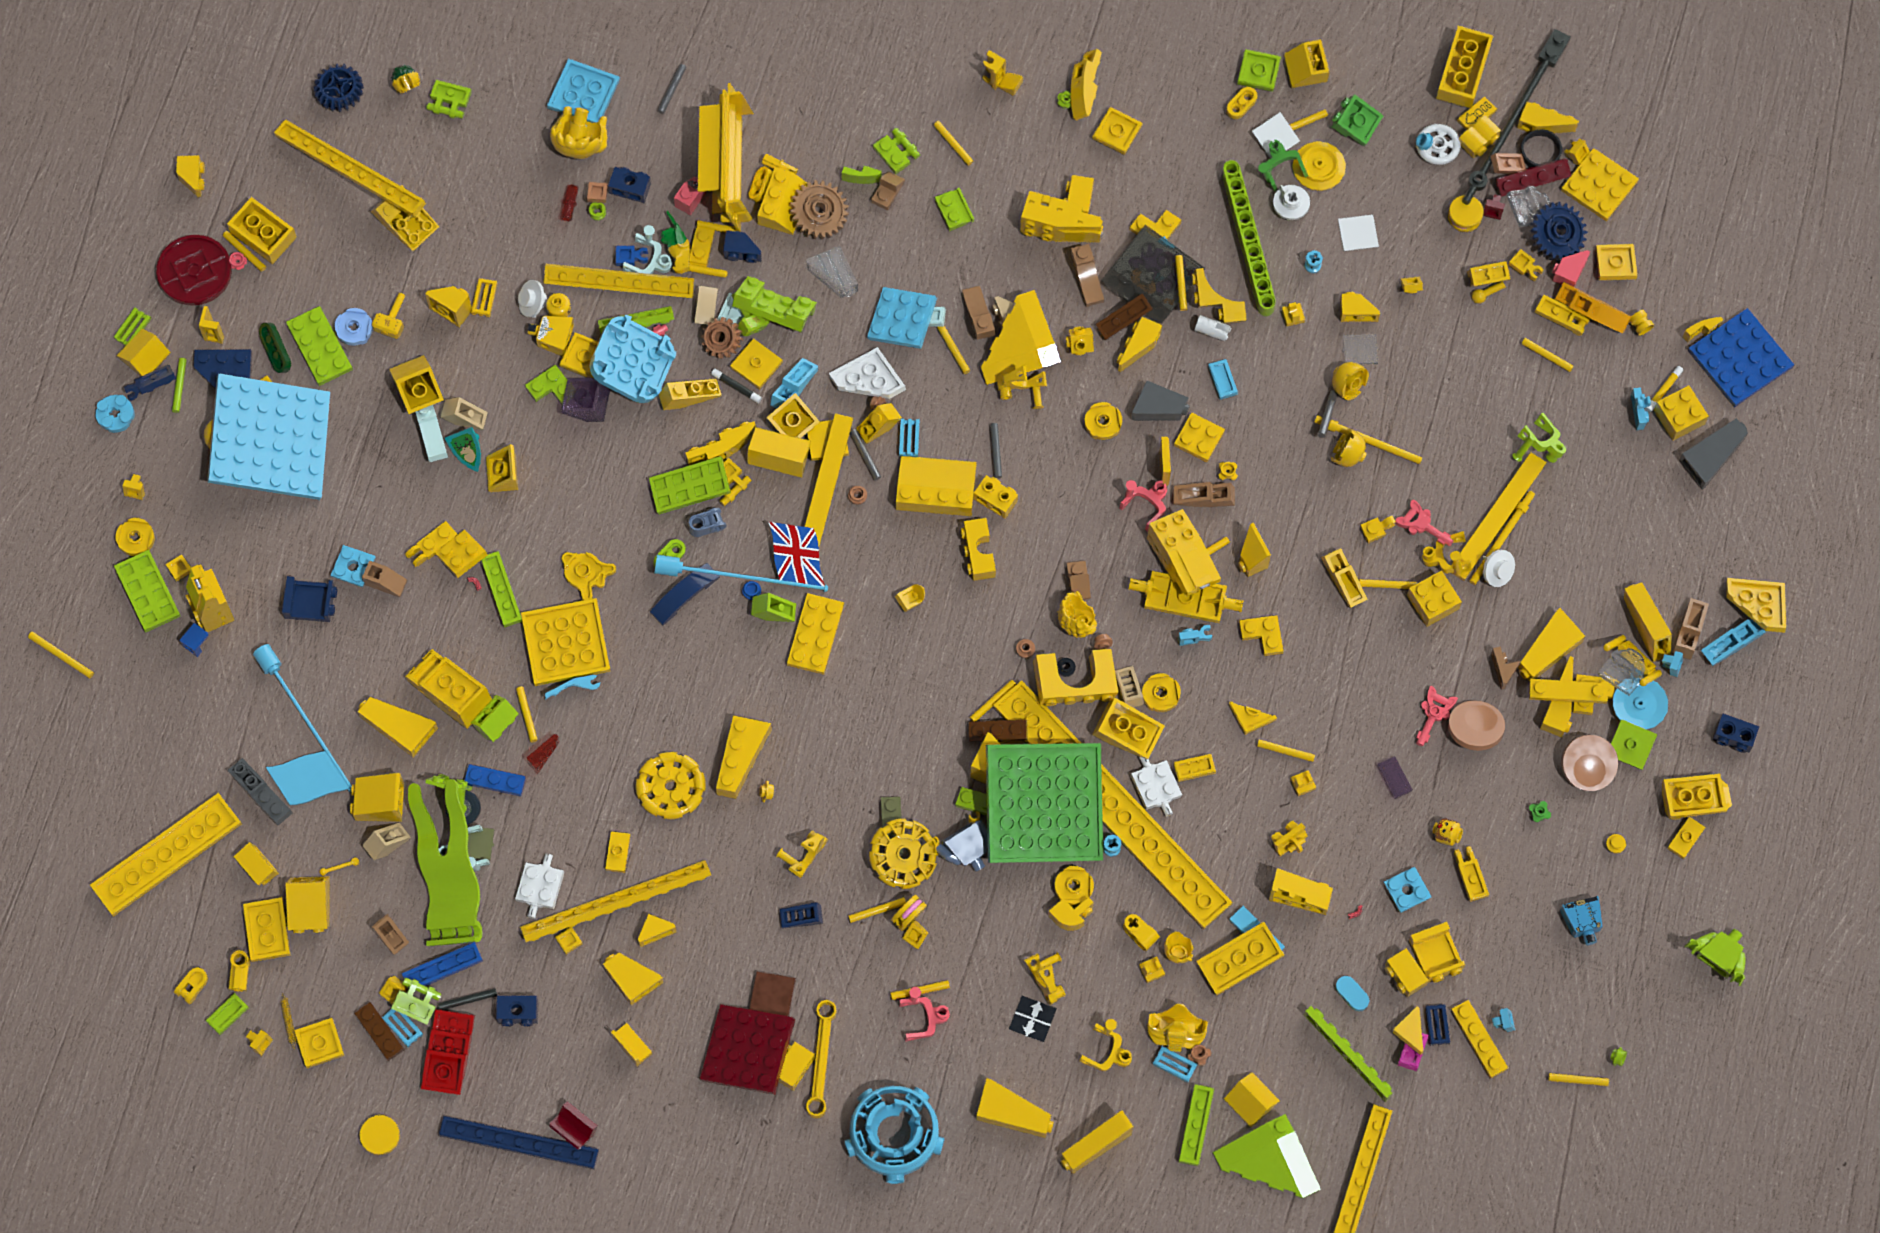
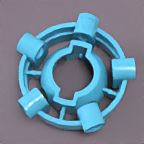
[844,1086,945,1184]

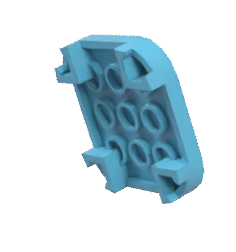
[589,315,676,403]

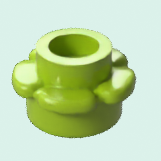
[1057,91,1072,109]
[1610,1047,1627,1066]

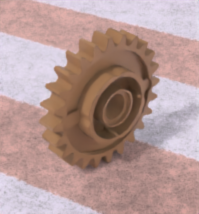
[789,180,849,240]

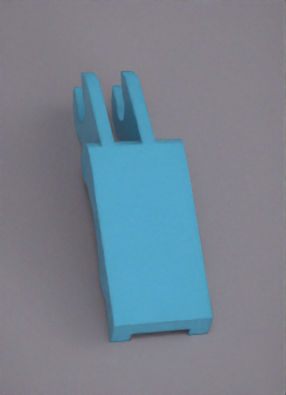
[545,675,601,700]

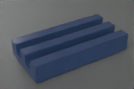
[1425,1004,1450,1046]

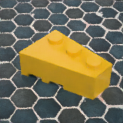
[1269,868,1333,915]

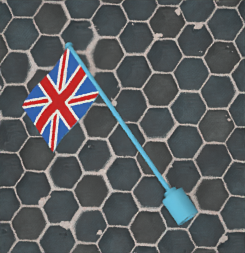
[654,522,828,592]

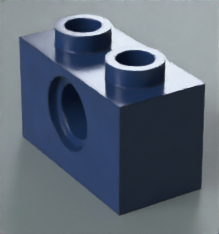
[608,167,651,203]
[496,996,538,1027]

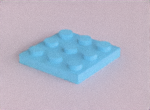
[547,59,620,123]
[867,287,937,349]

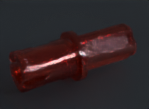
[560,184,578,222]

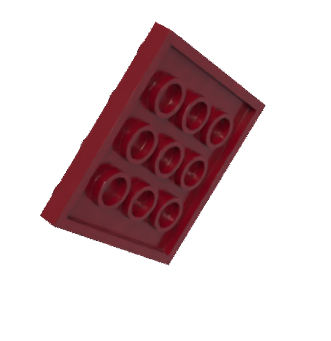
[700,1004,796,1095]

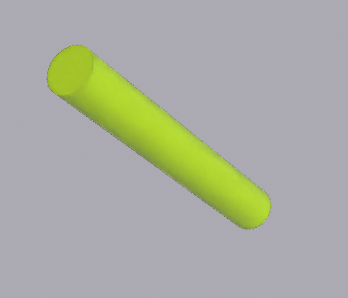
[172,358,187,413]

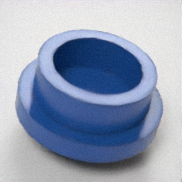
[742,581,761,600]

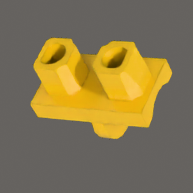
[1271,821,1308,857]

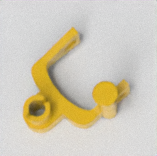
[997,365,1047,409]
[1422,531,1472,575]
[776,830,828,878]
[1024,951,1066,1005]
[1079,1019,1132,1072]

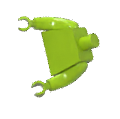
[1684,929,1746,986]

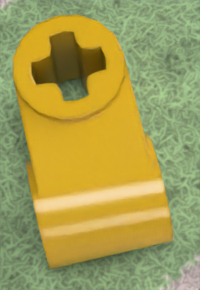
[1123,914,1160,951]

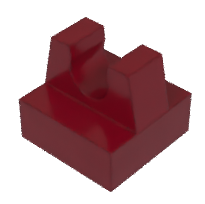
[1483,194,1505,220]

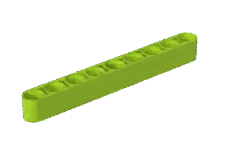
[1222,160,1276,316]

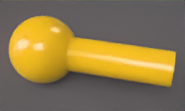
[1471,281,1506,304]

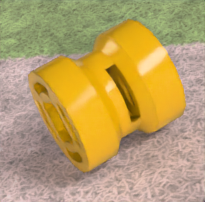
[1629,310,1655,336]

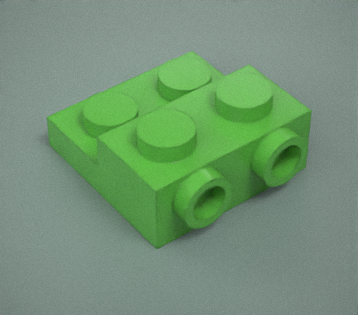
[1331,94,1384,146]

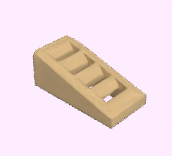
[1115,666,1144,708]

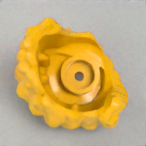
[1057,591,1097,638]

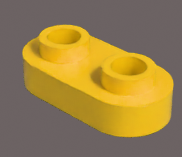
[1227,87,1257,119]
[749,166,773,202]

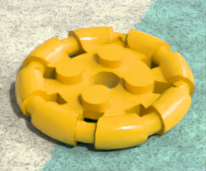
[636,752,706,819]
[869,819,938,889]

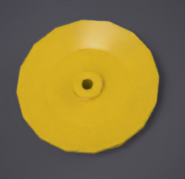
[1292,141,1346,191]

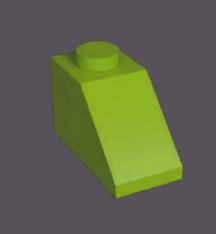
[751,593,796,622]

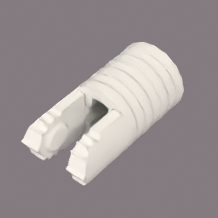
[1195,315,1231,341]

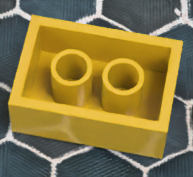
[227,197,297,264]

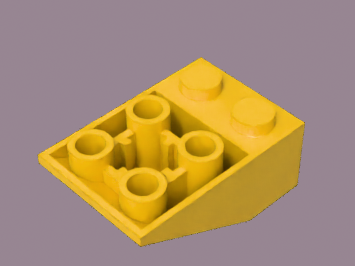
[371,185,440,252]

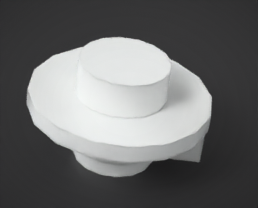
[1273,185,1310,220]
[518,280,547,318]
[1483,550,1515,587]

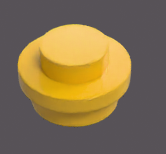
[1606,834,1626,854]

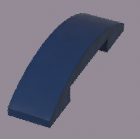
[650,563,720,626]

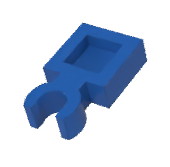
[616,246,648,266]

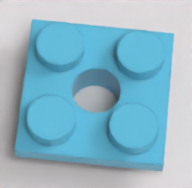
[330,545,376,588]
[1384,867,1432,913]

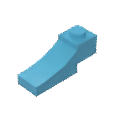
[771,358,818,409]

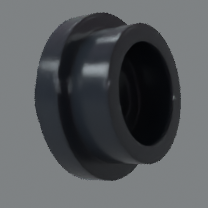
[1057,658,1076,677]

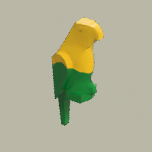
[661,211,691,274]

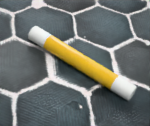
[1645,366,1683,412]

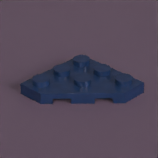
[194,349,252,390]

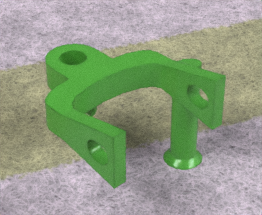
[1258,140,1309,191]

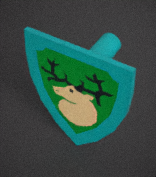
[445,427,481,472]

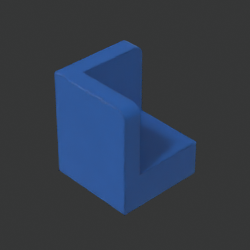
[179,623,209,657]

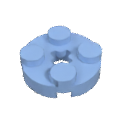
[335,308,373,346]

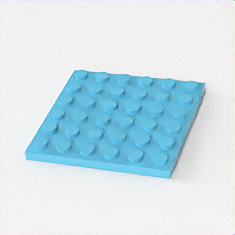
[207,374,330,500]

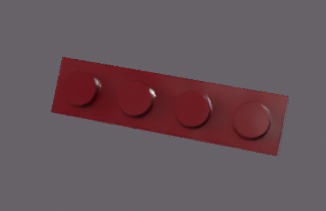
[1495,158,1571,197]

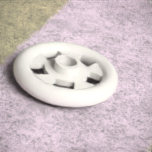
[1416,124,1461,165]

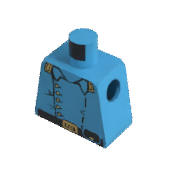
[1560,896,1602,945]

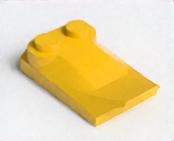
[1662,774,1732,820]

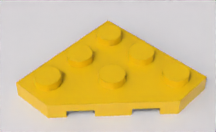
[1726,578,1786,633]

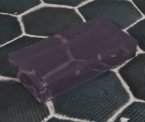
[1377,756,1413,799]

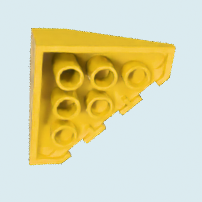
[981,290,1061,385]

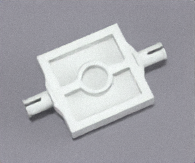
[1131,757,1182,817]
[515,854,564,919]

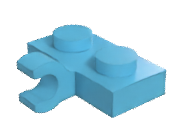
[1631,388,1651,430]

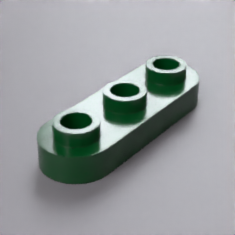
[259,323,291,373]

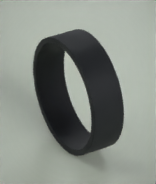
[1520,129,1562,168]

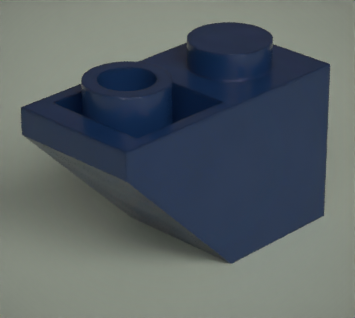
[724,230,762,263]

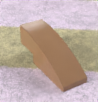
[1174,482,1235,507]
[1673,598,1709,660]

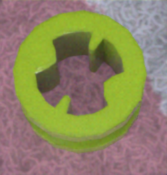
[589,202,606,220]

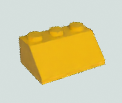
[757,167,807,235]

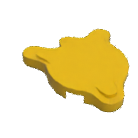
[562,552,616,601]

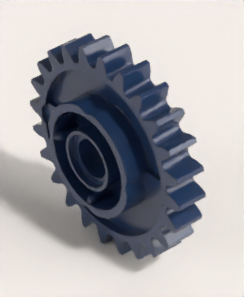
[1529,201,1588,262]

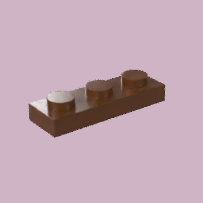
[1096,293,1153,340]
[969,719,1028,742]
[354,1002,404,1061]

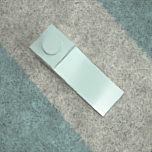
[416,405,448,462]

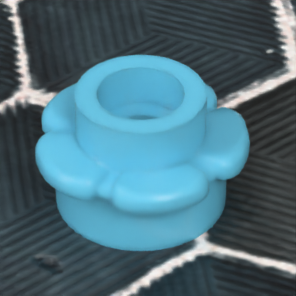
[1416,133,1433,150]

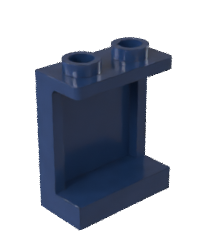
[282,576,337,622]

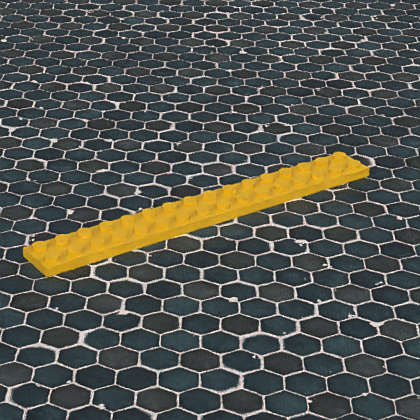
[993,681,1233,930]

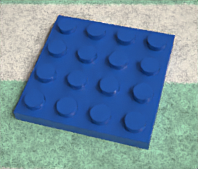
[1688,308,1794,407]

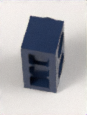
[1712,713,1760,753]

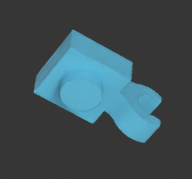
[1178,625,1212,646]

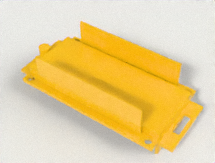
[698,83,754,232]

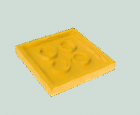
[1561,148,1639,222]

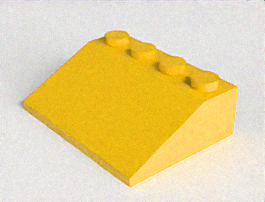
[896,456,977,516]

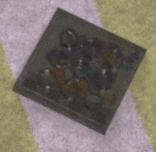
[1100,224,1205,325]

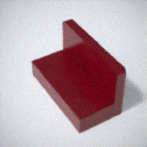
[549,1101,598,1150]

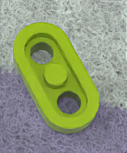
[653,539,686,568]

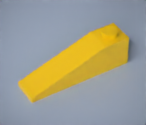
[1540,656,1574,738]

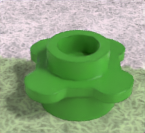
[1529,801,1551,822]

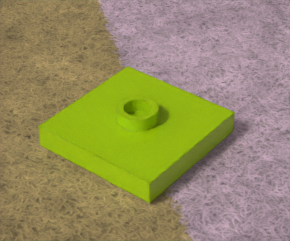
[1237,49,1281,92]
[1611,719,1657,770]

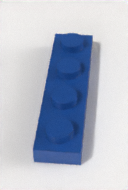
[402,942,483,988]

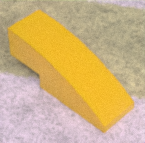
[1321,548,1368,608]

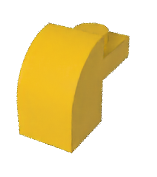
[1048,897,1094,931]

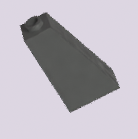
[1679,418,1748,490]

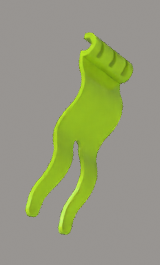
[408,779,482,947]

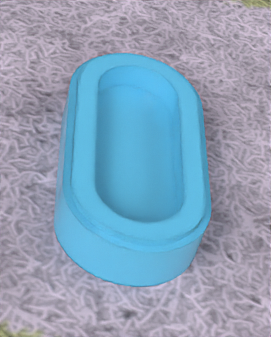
[1336,976,1369,1011]

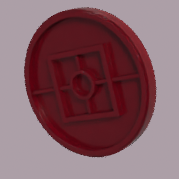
[156,235,232,306]

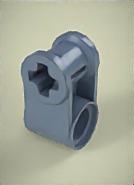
[689,508,727,537]

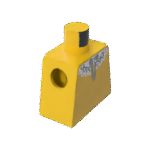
[528,316,574,356]

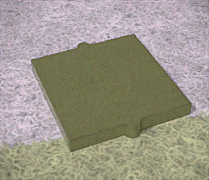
[467,827,494,861]

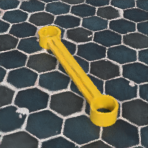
[806,1000,837,1119]

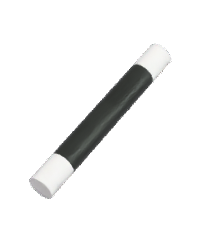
[711,369,762,404]

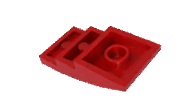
[421,1009,475,1095]

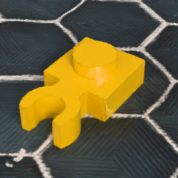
[1508,249,1543,281]

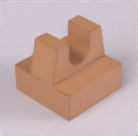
[587,182,608,203]

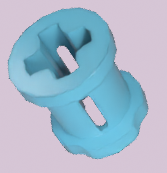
[1305,250,1323,273]
[1103,835,1121,857]

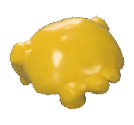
[550,106,607,159]

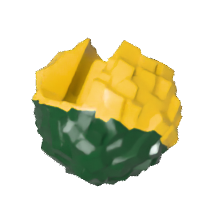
[391,65,420,94]

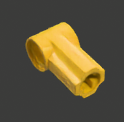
[229,950,251,992]

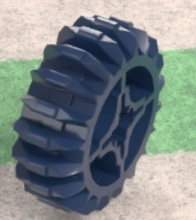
[313,63,364,112]

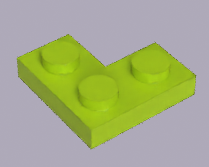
[525,364,578,406]

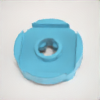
[96,395,135,433]

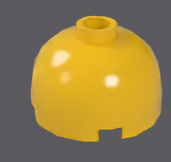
[1332,362,1369,401]
[1331,428,1367,467]

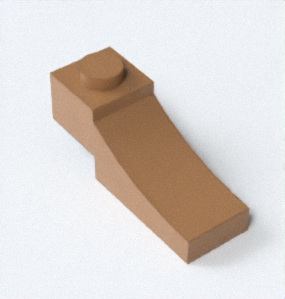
[1071,244,1104,307]
[962,286,995,340]

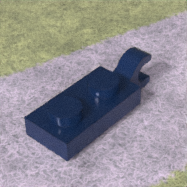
[124,364,176,401]

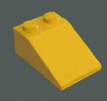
[1092,698,1165,760]

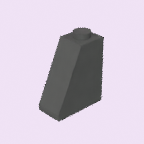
[1131,381,1190,421]

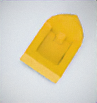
[895,584,925,612]

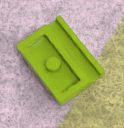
[935,188,974,231]

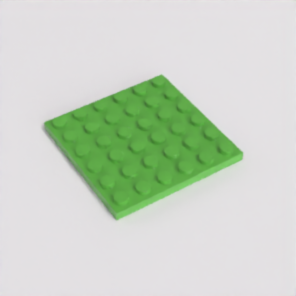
[986,743,1103,863]

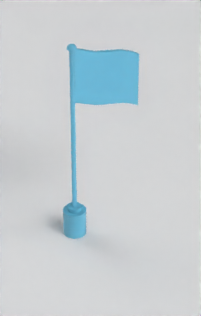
[253,644,352,805]

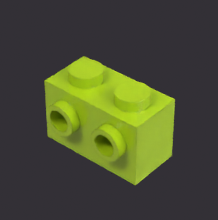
[471,695,519,742]

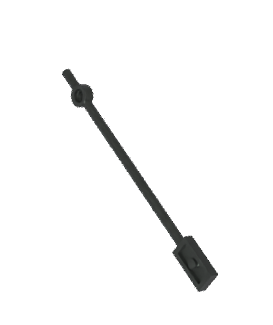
[1462,29,1571,205]

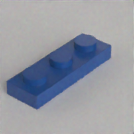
[465,764,526,797]

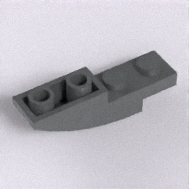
[227,758,293,825]

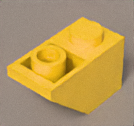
[176,155,205,197]
[856,403,902,444]

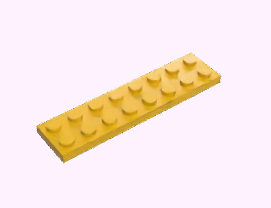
[90,793,242,917]

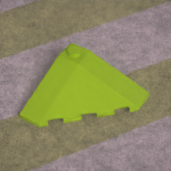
[1213,1114,1320,1198]

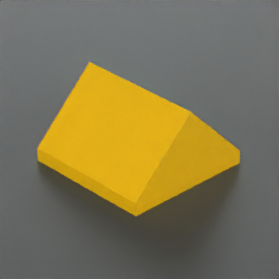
[117,329,171,377]
[766,393,820,438]
[486,444,518,492]
[1224,1072,1280,1128]

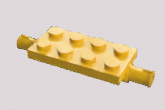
[1128,571,1244,623]

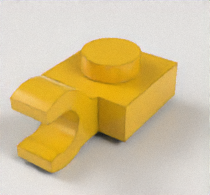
[1360,516,1396,544]

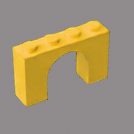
[1033,649,1118,706]

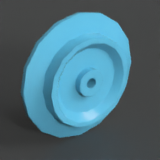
[1613,677,1668,730]

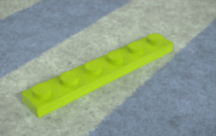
[1304,1006,1392,1102]

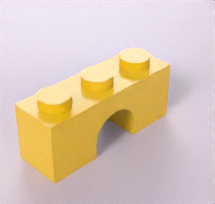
[961,518,996,581]

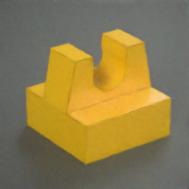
[1564,139,1590,166]
[1282,302,1305,327]
[122,474,145,500]
[1290,770,1316,796]
[1139,957,1165,983]
[246,1030,273,1056]

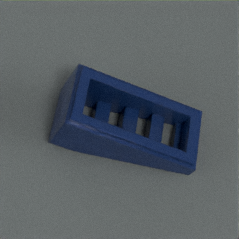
[780,902,823,929]

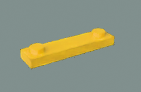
[1529,679,1608,704]

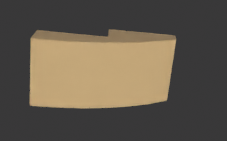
[694,286,718,325]

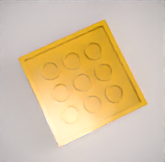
[521,598,611,686]

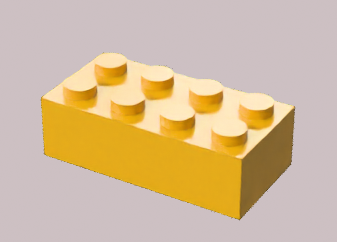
[1436,26,1494,108]

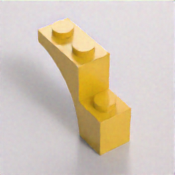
[1192,268,1247,324]

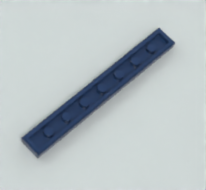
[439,1116,599,1170]

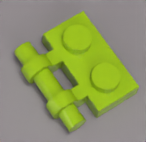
[427,80,472,119]
[873,128,920,175]
[391,977,441,1025]

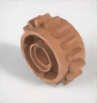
[701,317,743,359]

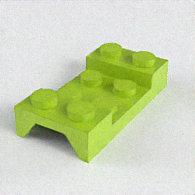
[732,276,817,332]

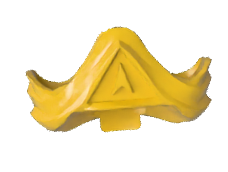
[1147,1004,1208,1052]

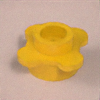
[1219,462,1237,480]
[759,781,774,802]

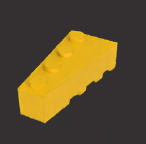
[716,716,772,799]

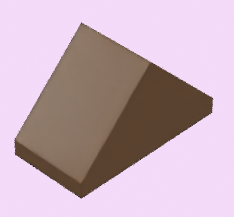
[372,914,409,955]

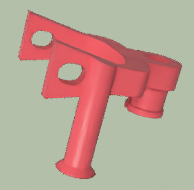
[1120,480,1167,532]
[899,987,950,1042]

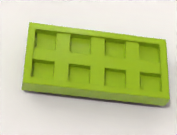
[286,306,353,386]
[649,456,731,515]
[114,550,181,632]

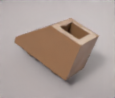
[362,560,407,597]

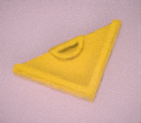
[1229,701,1277,735]
[1393,1006,1423,1055]

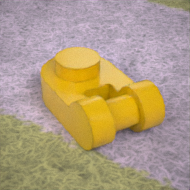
[174,968,208,1004]

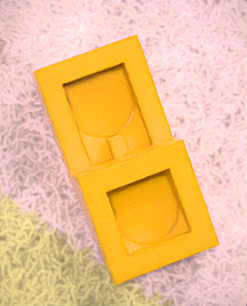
[1682,317,1723,343]

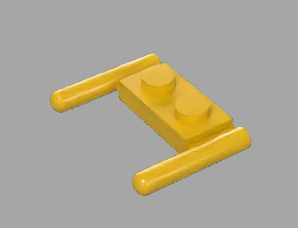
[689,220,738,278]
[1603,635,1662,686]

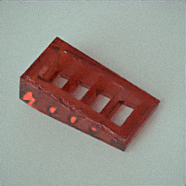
[526,734,560,774]

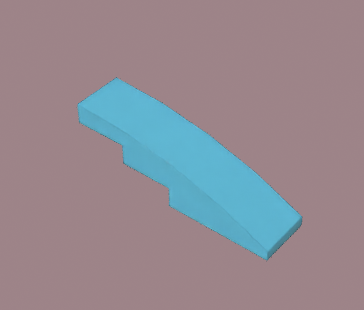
[1701,619,1768,666]

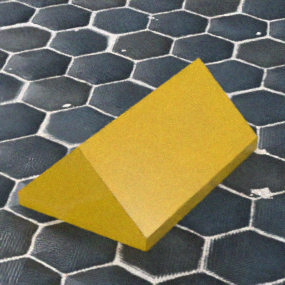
[747,427,811,478]

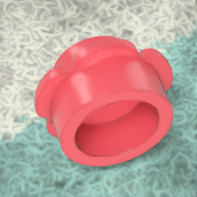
[229,252,247,270]

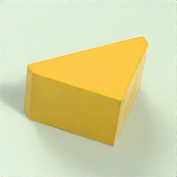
[638,914,677,947]

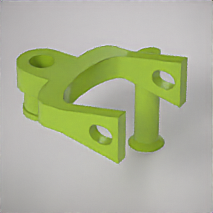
[1512,413,1566,463]

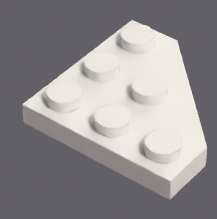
[829,347,906,399]

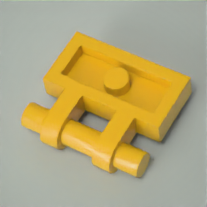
[720,458,752,507]

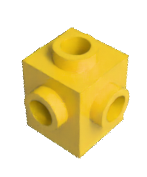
[1066,327,1094,355]

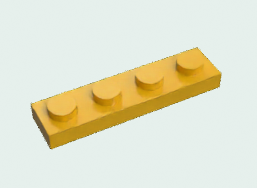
[1451,1000,1508,1079]

